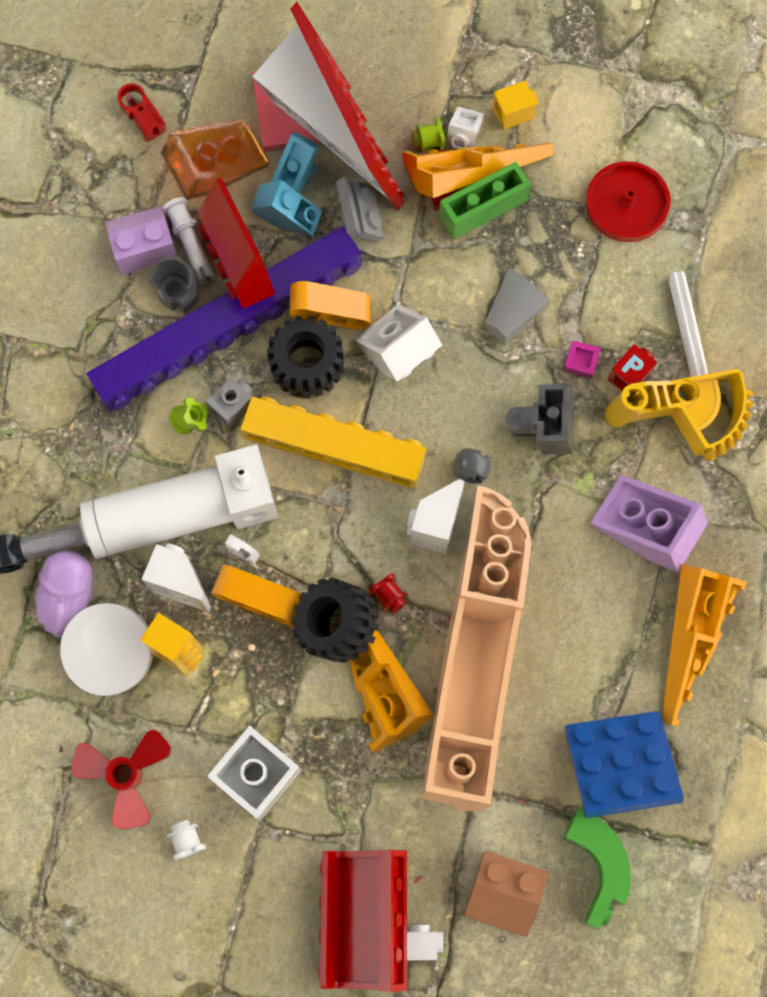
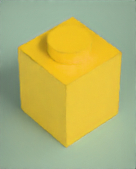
[492,80,539,130]

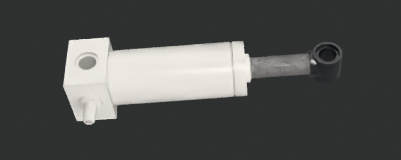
[0,444,278,574]

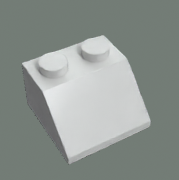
[354,304,442,382]
[406,479,465,555]
[142,543,211,613]

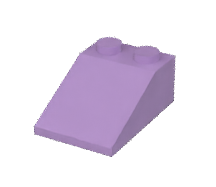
[591,475,708,573]

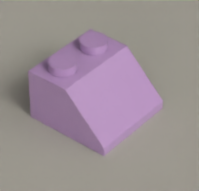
[106,206,177,275]

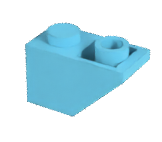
[250,180,323,237]

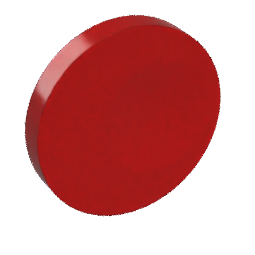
[585,161,671,242]

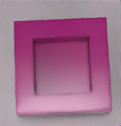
[563,340,601,379]

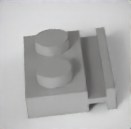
[336,176,384,243]

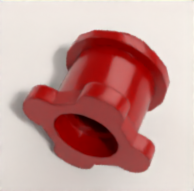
[368,573,408,614]

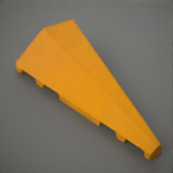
[402,142,553,198]
[662,564,747,726]
[339,618,434,752]

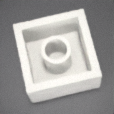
[207,725,302,821]

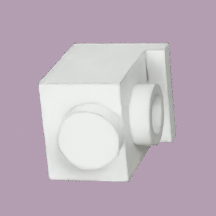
[407,925,443,960]

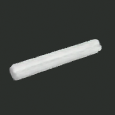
[668,271,708,377]

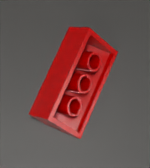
[197,177,275,309]

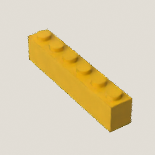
[240,396,427,489]

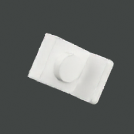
[445,106,485,150]

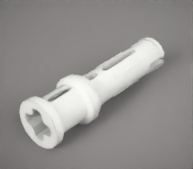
[162,197,216,285]

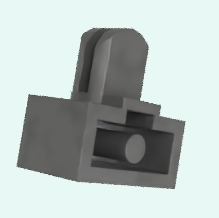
[505,383,574,455]

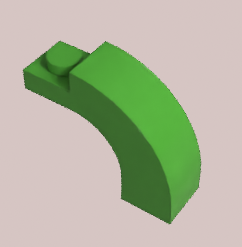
[562,807,631,930]

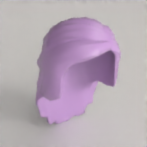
[35,551,93,638]

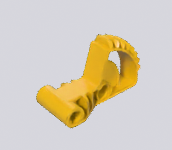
[604,369,754,462]

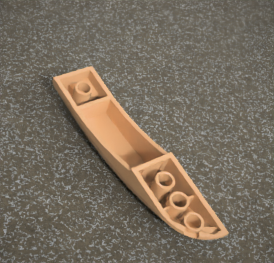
[421,485,531,811]

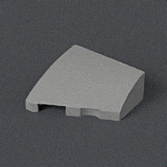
[485,268,550,346]

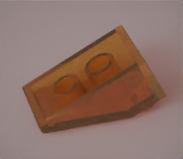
[161,117,269,200]

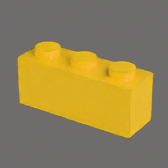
[140,612,203,676]

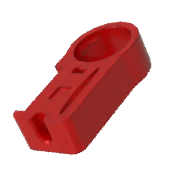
[117,83,166,142]

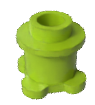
[412,117,445,152]
[169,397,209,435]

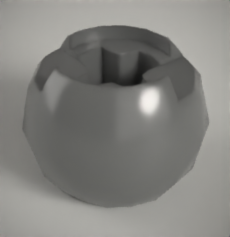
[453,448,491,484]

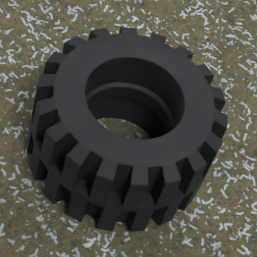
[267,316,344,399]
[292,578,379,663]

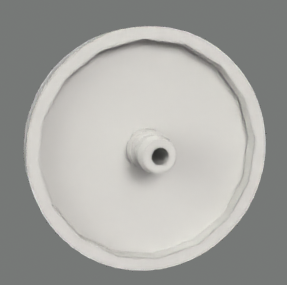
[60,603,153,696]

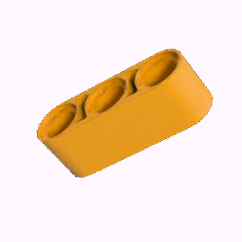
[290,281,371,330]
[211,565,301,627]

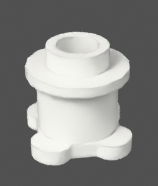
[167,820,206,861]

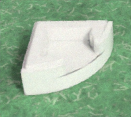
[225,534,260,565]

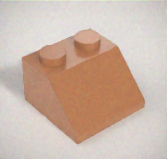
[464,851,549,937]

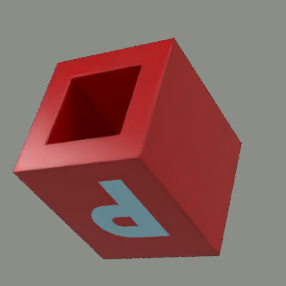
[607,344,657,391]

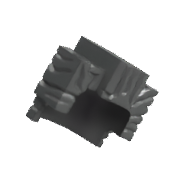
[148,257,199,314]

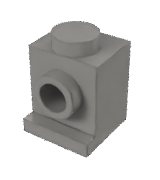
[205,377,253,429]

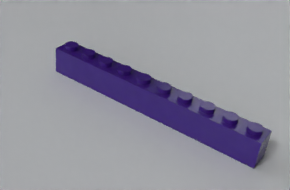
[86,226,362,412]

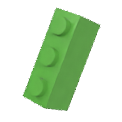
[439,162,531,240]

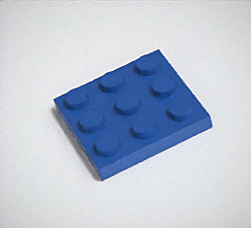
[565,711,684,818]

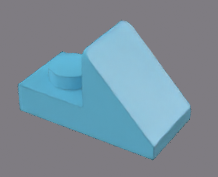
[271,132,320,193]

